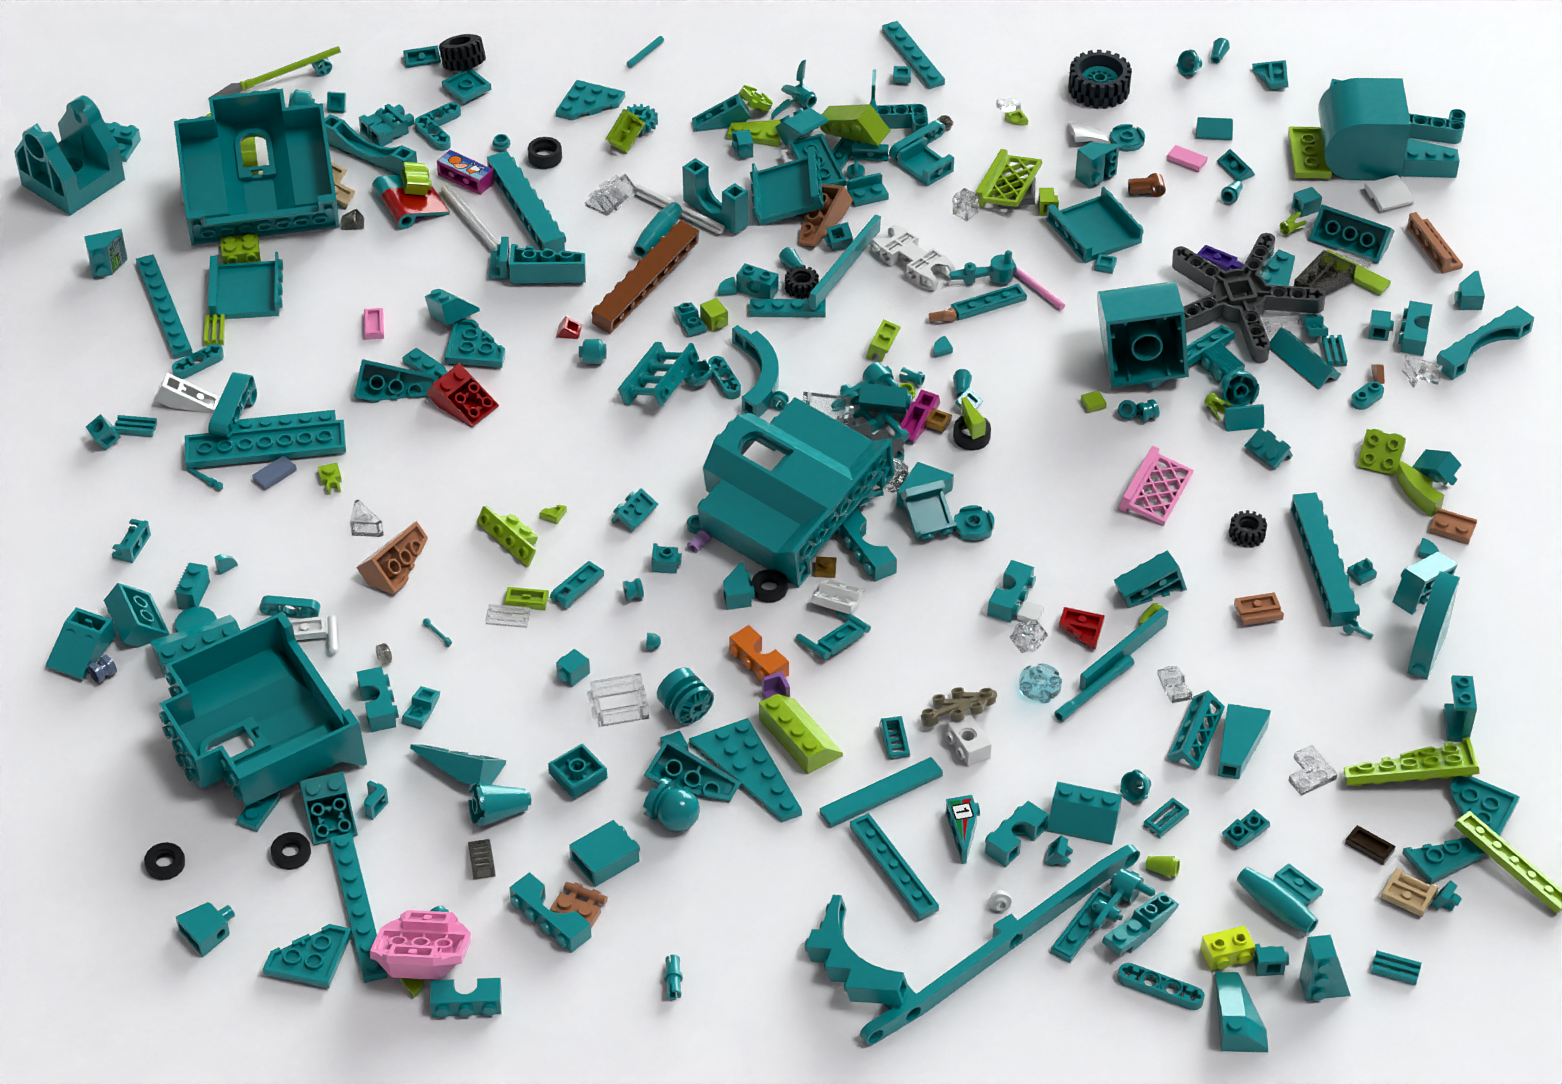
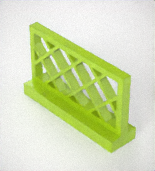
[975,149,1042,208]

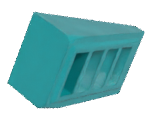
[879,716,910,759]

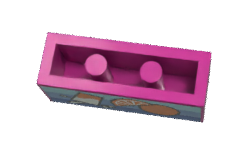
[437,150,494,195]

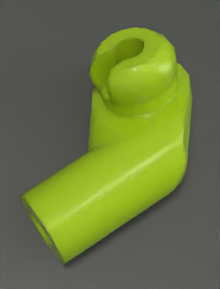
[1138,603,1163,627]

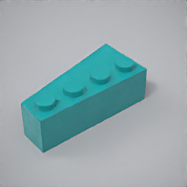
[509,244,586,284]

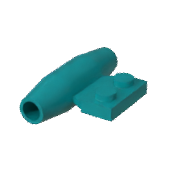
[633,202,700,257]
[1237,864,1324,934]

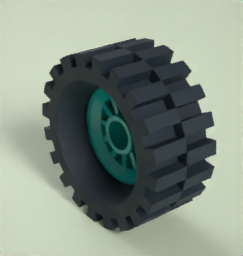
[1068,50,1132,109]

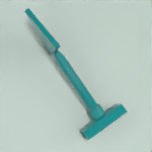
[852,69,889,161]

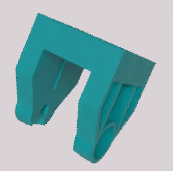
[14,95,125,216]

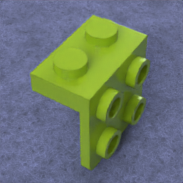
[1358,429,1406,475]

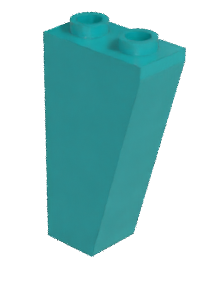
[1217,704,1271,779]

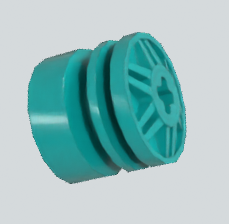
[656,667,714,725]

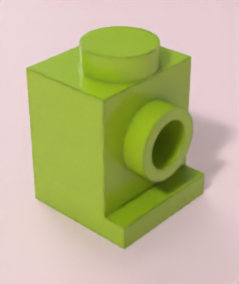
[1038,188,1059,216]

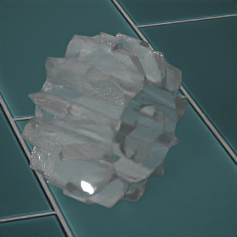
[883,458,909,493]

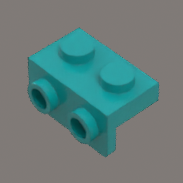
[1244,428,1293,470]

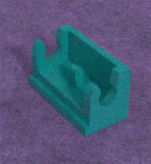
[112,519,151,563]

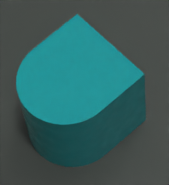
[1318,78,1411,181]
[1097,281,1189,387]

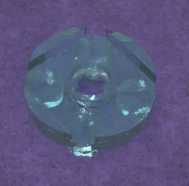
[1019,664,1062,703]

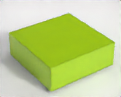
[1081,390,1107,413]

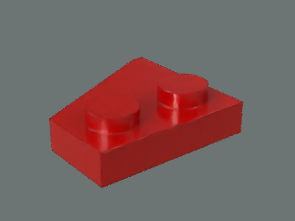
[1059,607,1105,650]

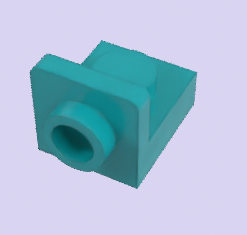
[364,780,389,820]

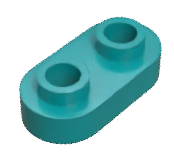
[1351,382,1384,410]

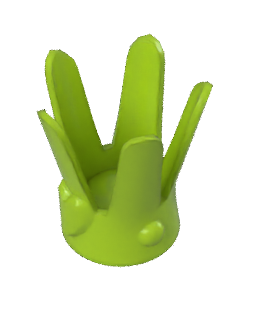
[1279,212,1307,235]
[1204,393,1232,420]

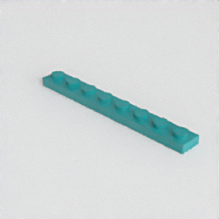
[136,254,193,359]
[330,832,387,983]

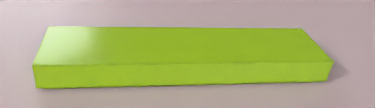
[1316,249,1391,295]

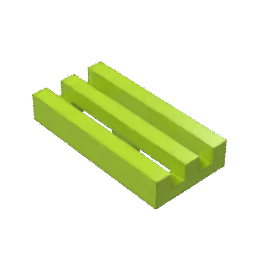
[204,314,225,346]
[504,587,549,610]

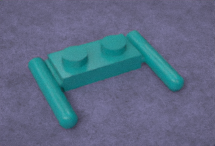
[795,610,871,660]

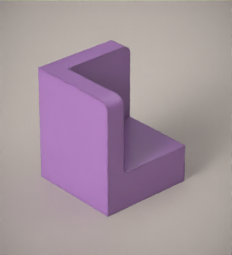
[762,672,790,699]

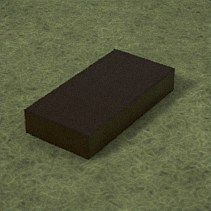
[1345,825,1396,865]

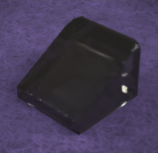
[341,209,365,230]

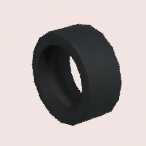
[527,137,562,169]
[953,416,991,450]

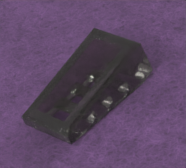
[468,839,496,880]

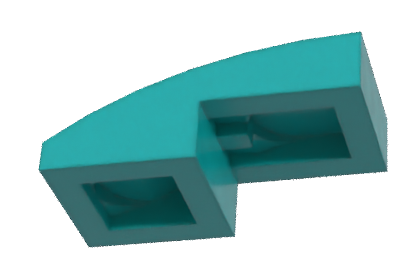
[1300,313,1328,337]
[402,686,440,728]

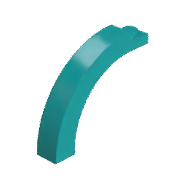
[732,325,779,417]

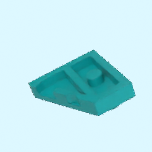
[1252,60,1288,89]

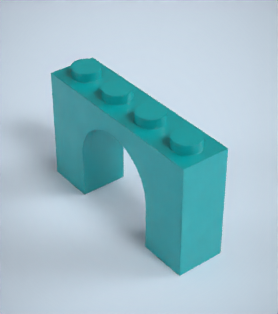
[682,158,748,234]

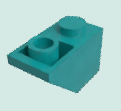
[723,563,755,610]

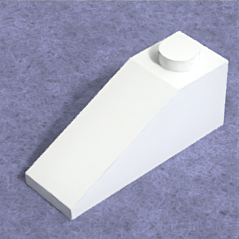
[154,373,220,413]

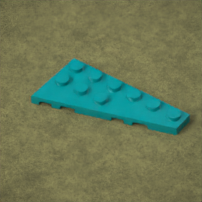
[689,718,802,822]

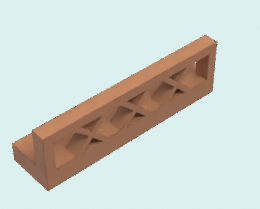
[1407,212,1463,274]

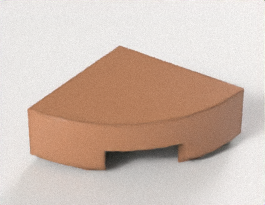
[1371,364,1385,384]

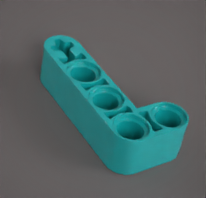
[876,104,928,133]
[1409,109,1466,144]
[208,372,257,438]

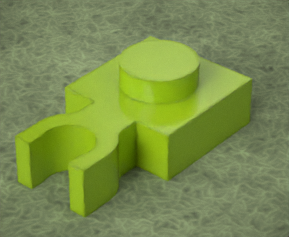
[318,463,342,495]

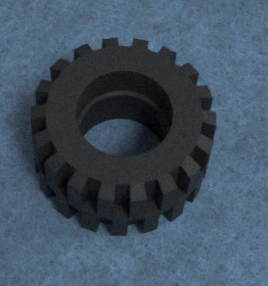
[439,34,486,71]

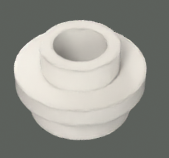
[989,890,1012,912]

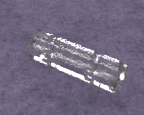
[1336,247,1372,268]

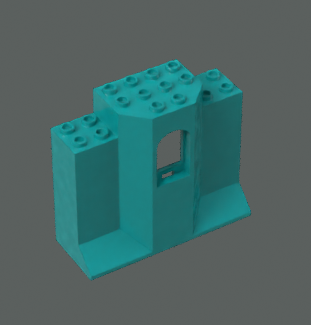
[174,88,340,245]
[697,397,894,588]
[159,611,367,807]

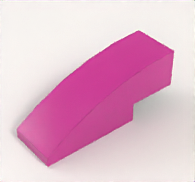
[900,389,940,442]

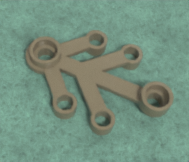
[921,687,997,727]

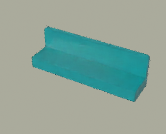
[1270,327,1341,389]

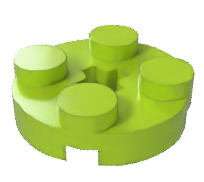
[738,85,773,113]

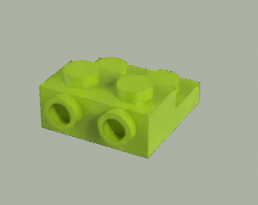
[220,233,261,264]

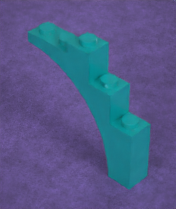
[805,894,909,1005]

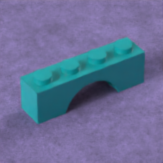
[835,507,897,582]
[509,872,592,953]

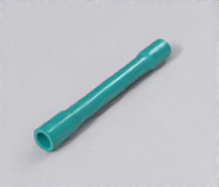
[1054,655,1134,722]

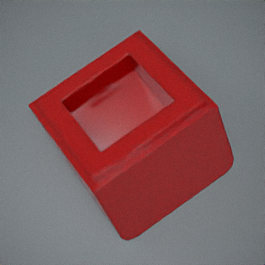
[556,316,582,339]

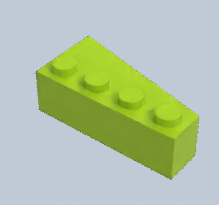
[820,104,891,146]

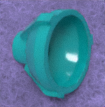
[1177,49,1202,75]
[1120,769,1151,802]

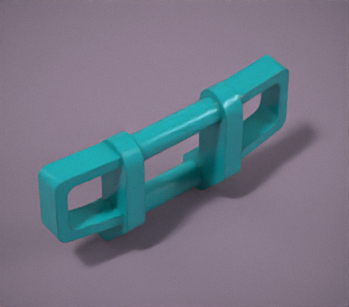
[846,408,910,465]

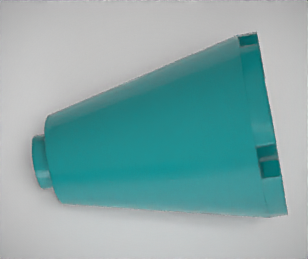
[468,783,531,827]

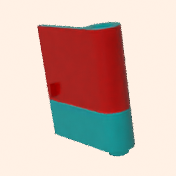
[372,175,450,229]

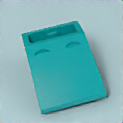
[45,607,116,680]
[300,771,358,845]

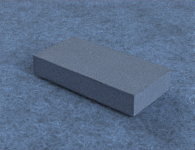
[252,456,297,490]

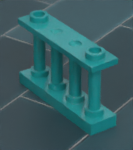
[618,342,699,406]

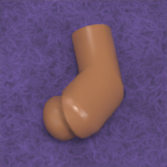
[929,308,957,322]

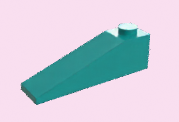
[1215,972,1268,1052]

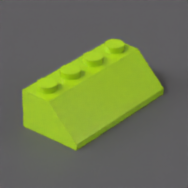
[759,694,843,774]

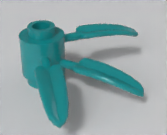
[771,60,817,119]

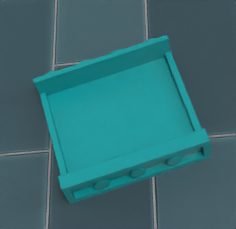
[750,146,824,226]
[1046,186,1144,263]
[208,252,283,319]

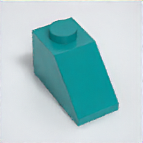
[1454,271,1485,310]

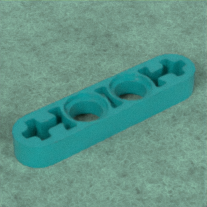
[889,120,946,161]
[1118,963,1205,1010]

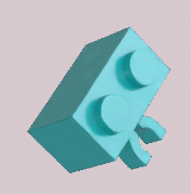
[1412,449,1462,485]

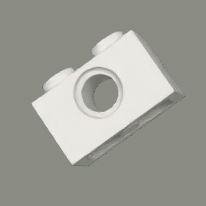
[946,714,992,767]

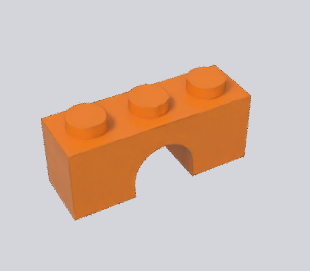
[729,625,789,682]

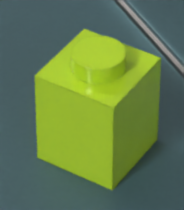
[700,298,728,331]

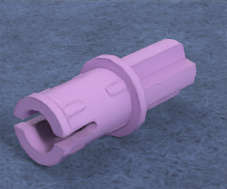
[687,530,712,553]

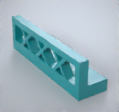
[1167,690,1225,769]

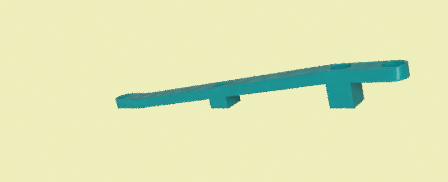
[860,844,1140,1045]

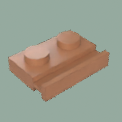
[1429,508,1477,545]
[1234,592,1284,626]

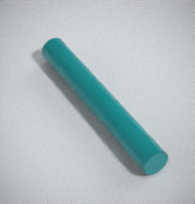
[627,36,664,68]

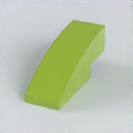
[1396,461,1444,517]

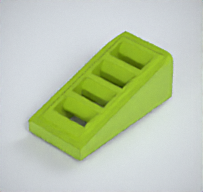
[961,397,986,439]

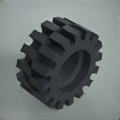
[785,266,819,299]
[1229,510,1267,548]

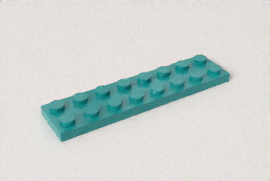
[185,419,346,469]

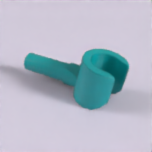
[1343,619,1374,639]

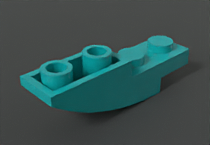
[1102,891,1179,956]

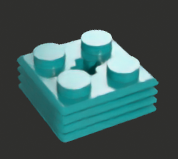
[548,744,608,798]

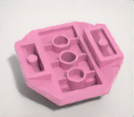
[370,910,471,980]

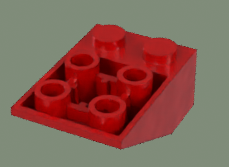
[427,363,499,427]

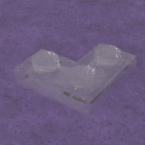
[1288,745,1338,796]

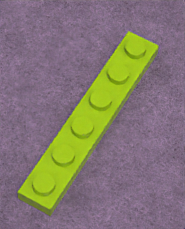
[1454,811,1562,914]

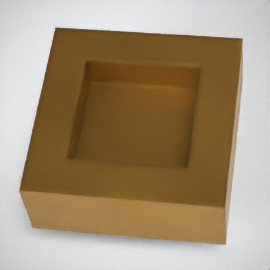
[925,408,952,432]
[815,556,837,578]

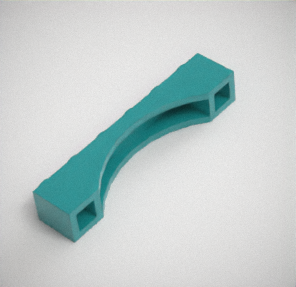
[325,114,417,175]
[1435,305,1535,380]

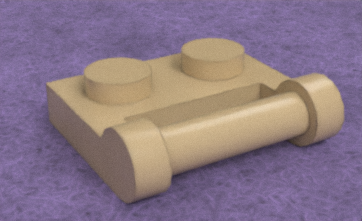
[1381,868,1439,917]

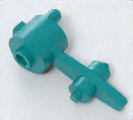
[949,250,1017,285]
[831,362,898,408]
[1093,868,1155,930]

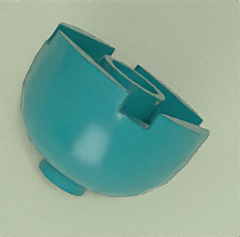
[1219,369,1260,407]

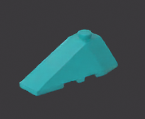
[354,359,439,401]
[644,738,741,802]
[410,744,506,787]

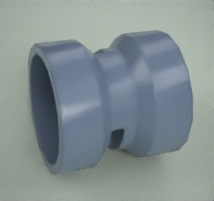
[87,655,117,684]

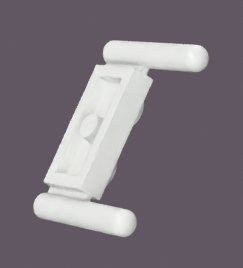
[289,616,338,654]

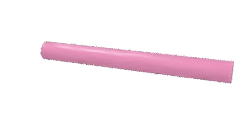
[1013,267,1065,310]

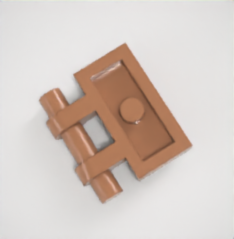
[550,882,608,928]

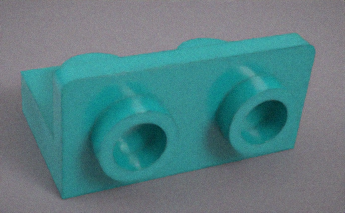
[847,172,889,207]
[489,237,510,279]
[611,488,658,532]

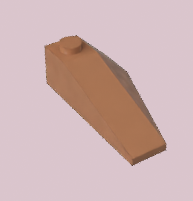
[798,184,853,247]
[356,521,428,594]

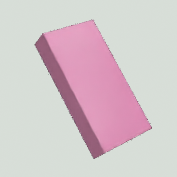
[1167,145,1208,172]
[364,308,384,340]

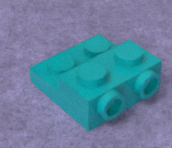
[106,122,141,162]

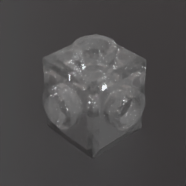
[952,188,979,221]
[1009,619,1048,653]

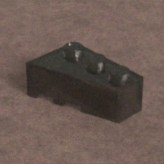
[1294,250,1356,295]

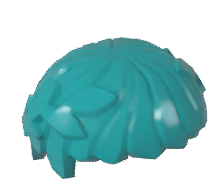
[683,359,712,386]

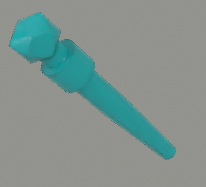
[186,468,223,490]

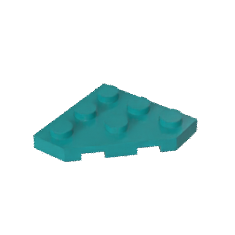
[556,80,626,120]
[445,319,506,368]
[1449,776,1520,836]
[263,924,352,988]

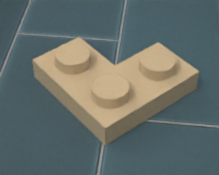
[331,162,355,208]

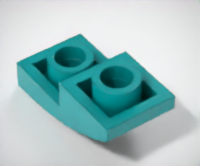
[674,302,706,336]
[1222,809,1270,848]

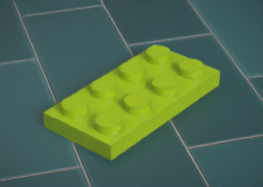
[1288,126,1332,179]

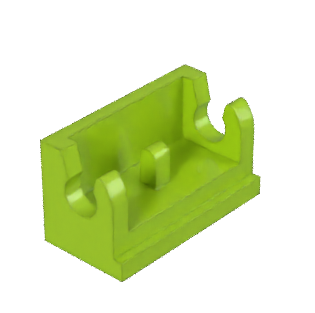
[605,109,645,153]
[866,319,901,362]

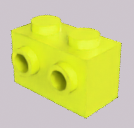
[1200,925,1255,971]

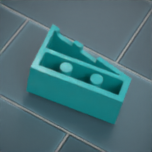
[1114,550,1187,608]
[1299,935,1351,1001]

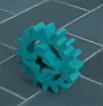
[619,104,658,135]

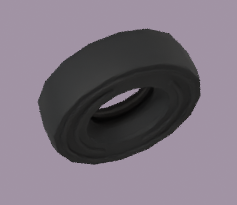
[751,569,788,603]
[271,832,311,870]
[144,842,185,880]

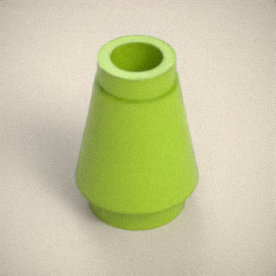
[1146,856,1180,878]

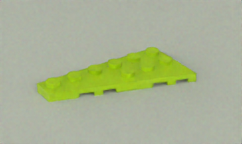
[1344,737,1480,786]

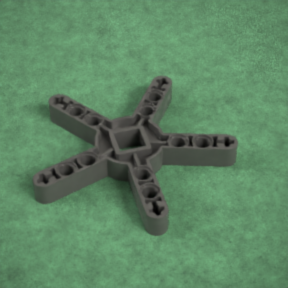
[1172,233,1326,363]

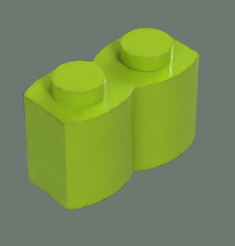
[401,162,432,195]

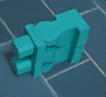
[359,104,415,147]

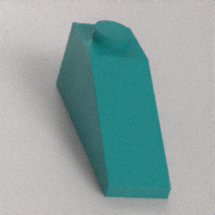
[692,94,751,132]

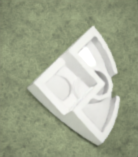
[1068,122,1110,144]

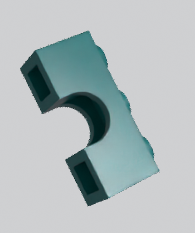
[1398,301,1433,356]
[987,560,1036,623]
[357,666,399,732]
[985,801,1049,867]
[430,978,502,1017]

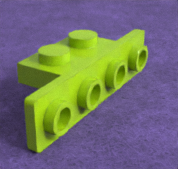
[477,506,538,566]

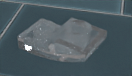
[1157,666,1192,703]

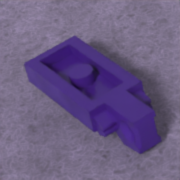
[1197,245,1244,272]

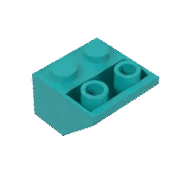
[1075,142,1119,188]

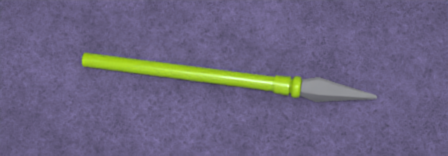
[208,46,341,100]

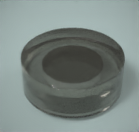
[376,643,392,665]

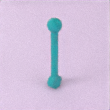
[423,618,452,646]

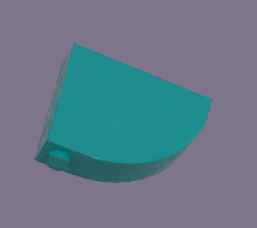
[1407,571,1460,680]

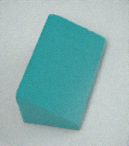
[403,45,441,68]
[1196,117,1233,140]
[1217,149,1255,182]
[1223,404,1265,432]

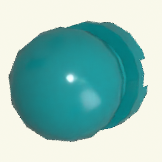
[643,777,700,832]

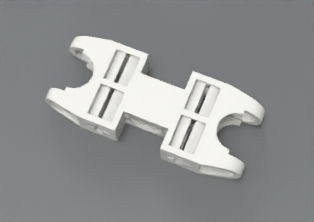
[870,225,956,291]

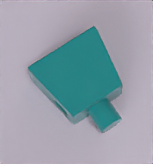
[176,902,235,957]

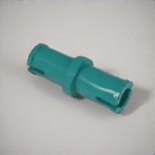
[664,954,683,1000]

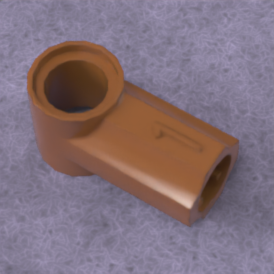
[1128,173,1166,197]

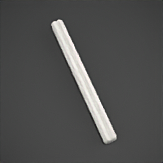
[441,184,500,251]
[633,184,725,234]

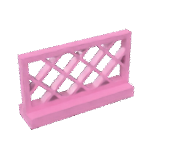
[1118,445,1194,526]

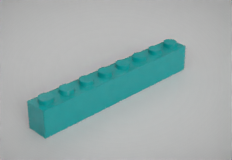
[487,151,566,253]
[1290,492,1360,627]

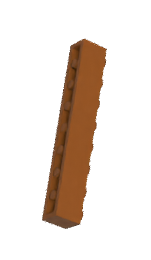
[591,220,699,334]

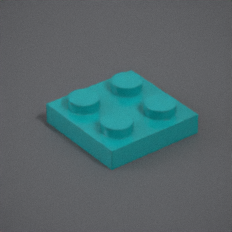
[442,68,491,104]

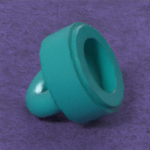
[847,160,865,179]

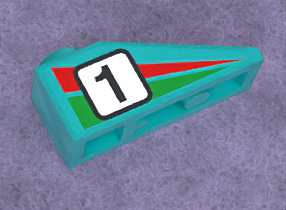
[945,795,980,864]

